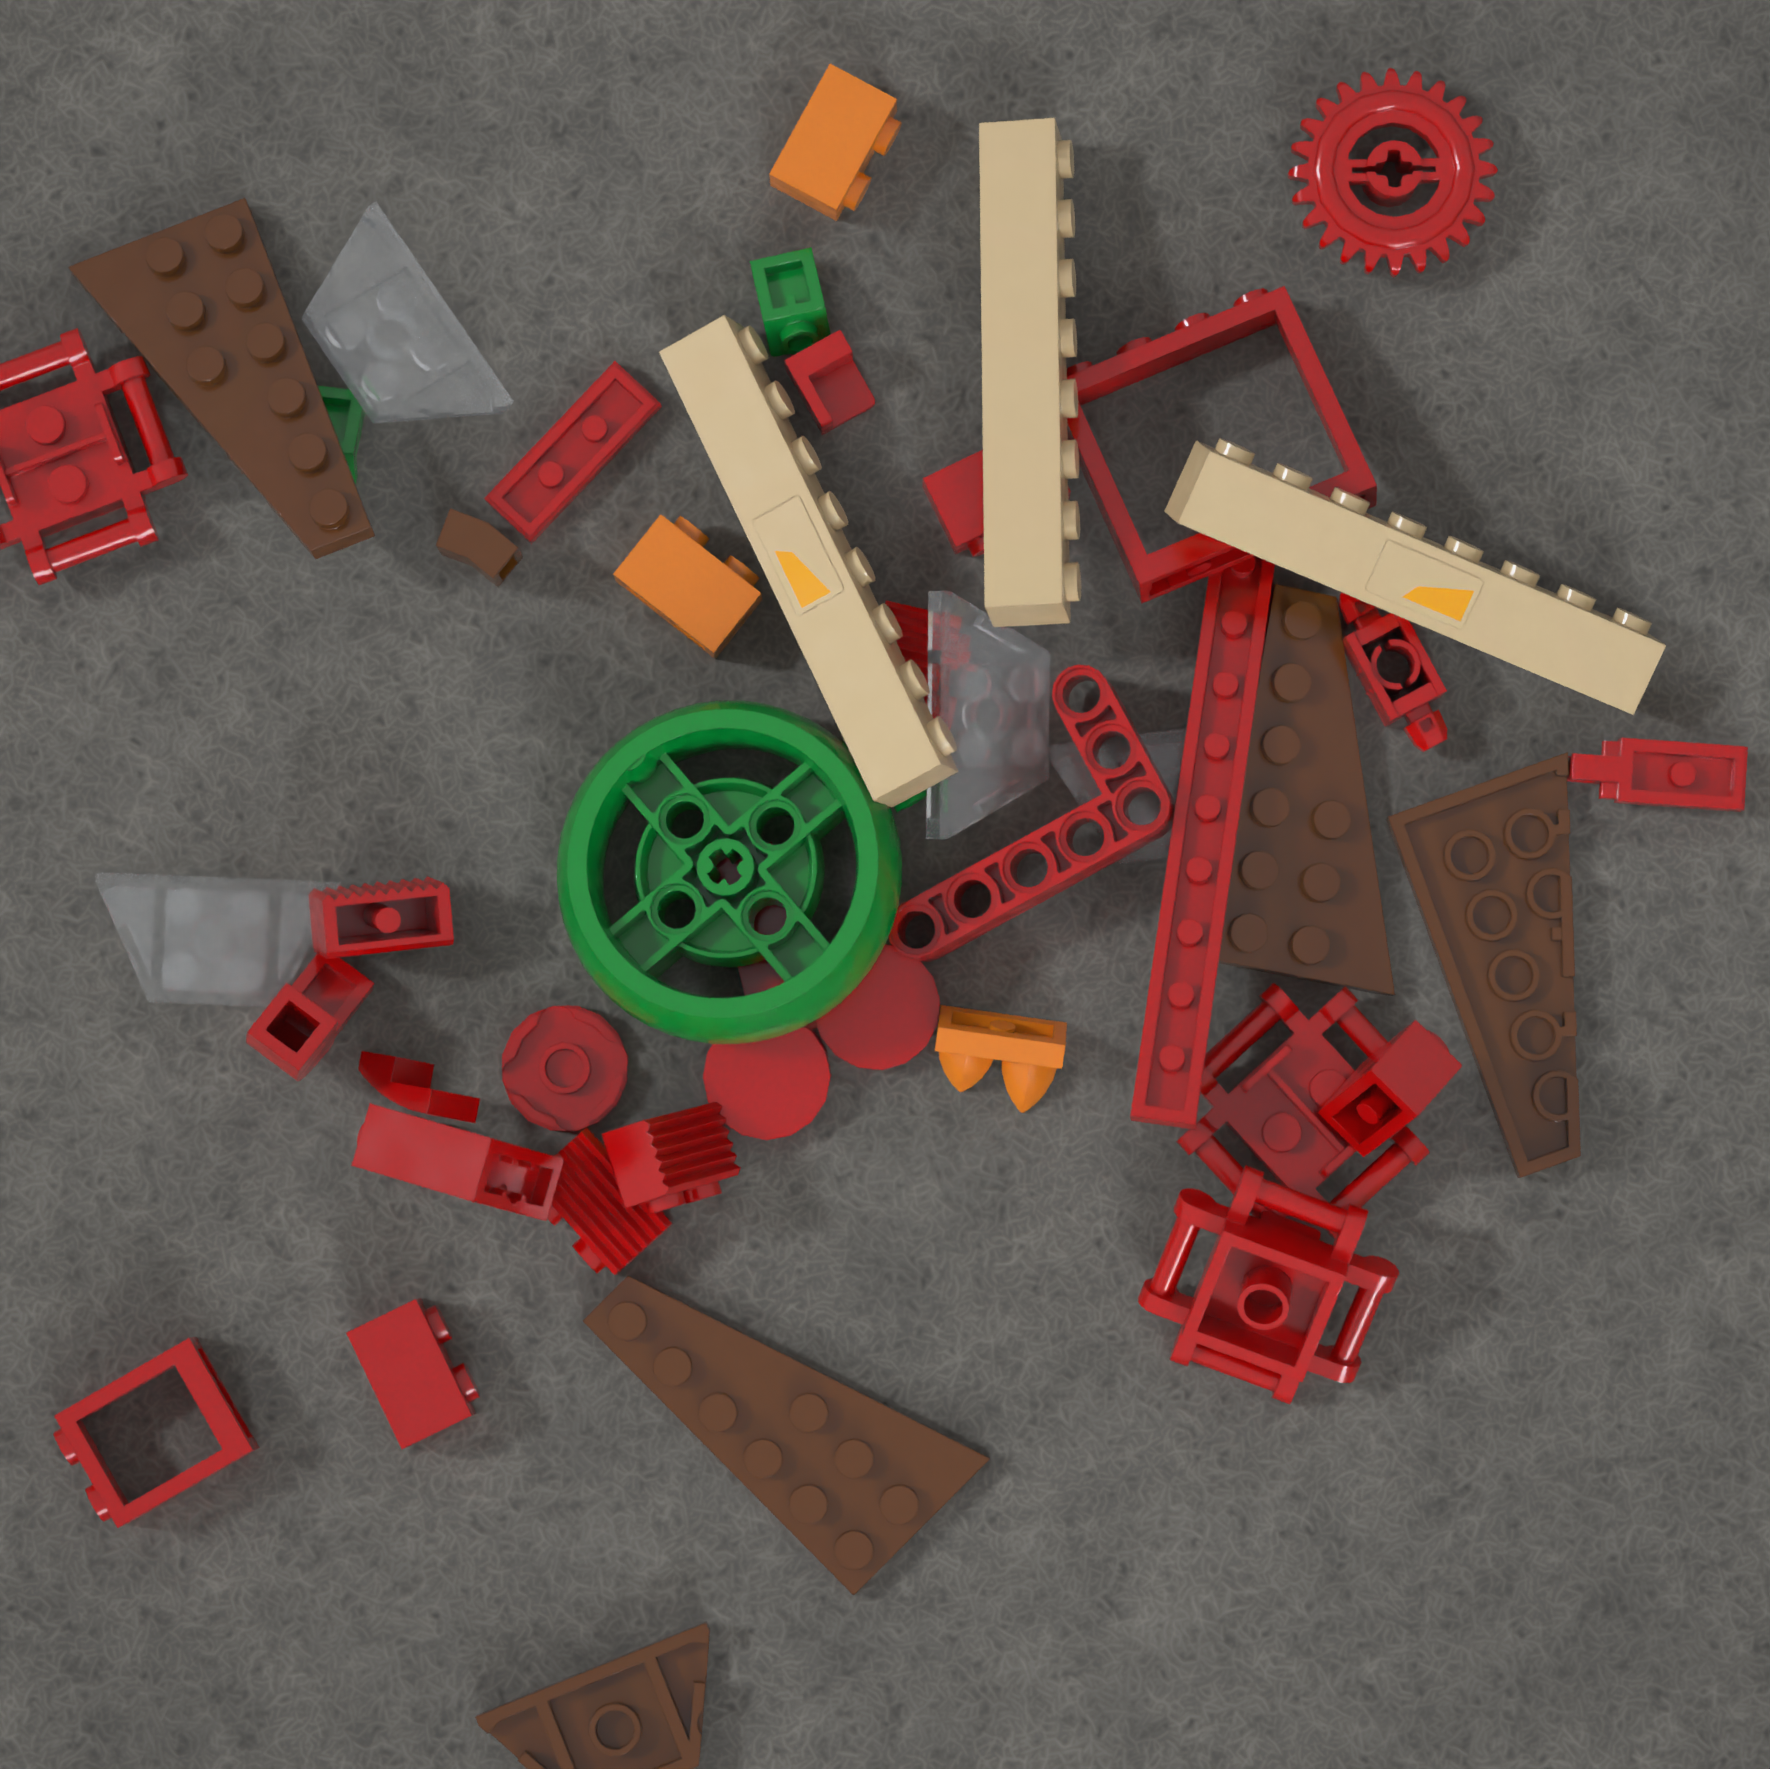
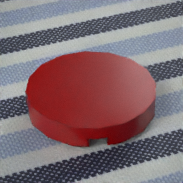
[815,944,940,1071]
[502,1005,628,1131]
[703,1026,832,1140]

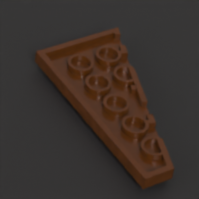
[68,198,375,560]
[1219,584,1395,996]
[1386,752,1581,1178]
[583,1276,990,1596]

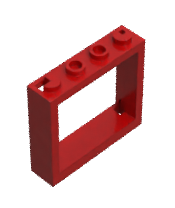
[1066,286,1377,604]

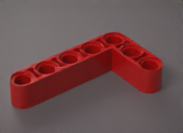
[888,664,1176,962]

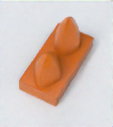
[935,1005,1067,1113]

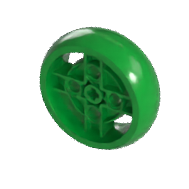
[557,700,902,1044]

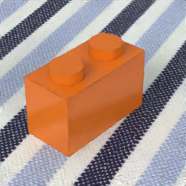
[769,64,902,221]
[613,514,762,659]

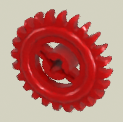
[1288,68,1498,277]

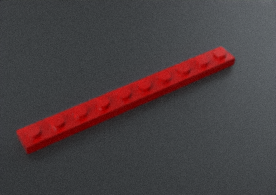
[1130,556,1276,1130]

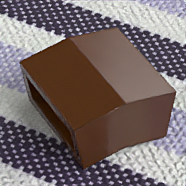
[436,508,523,587]

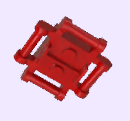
[0,328,188,586]
[1176,983,1430,1239]
[1138,1165,1399,1405]

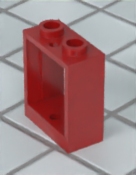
[351,1103,564,1221]
[53,1337,260,1528]

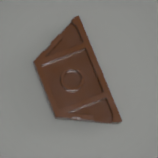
[475,1621,710,1769]

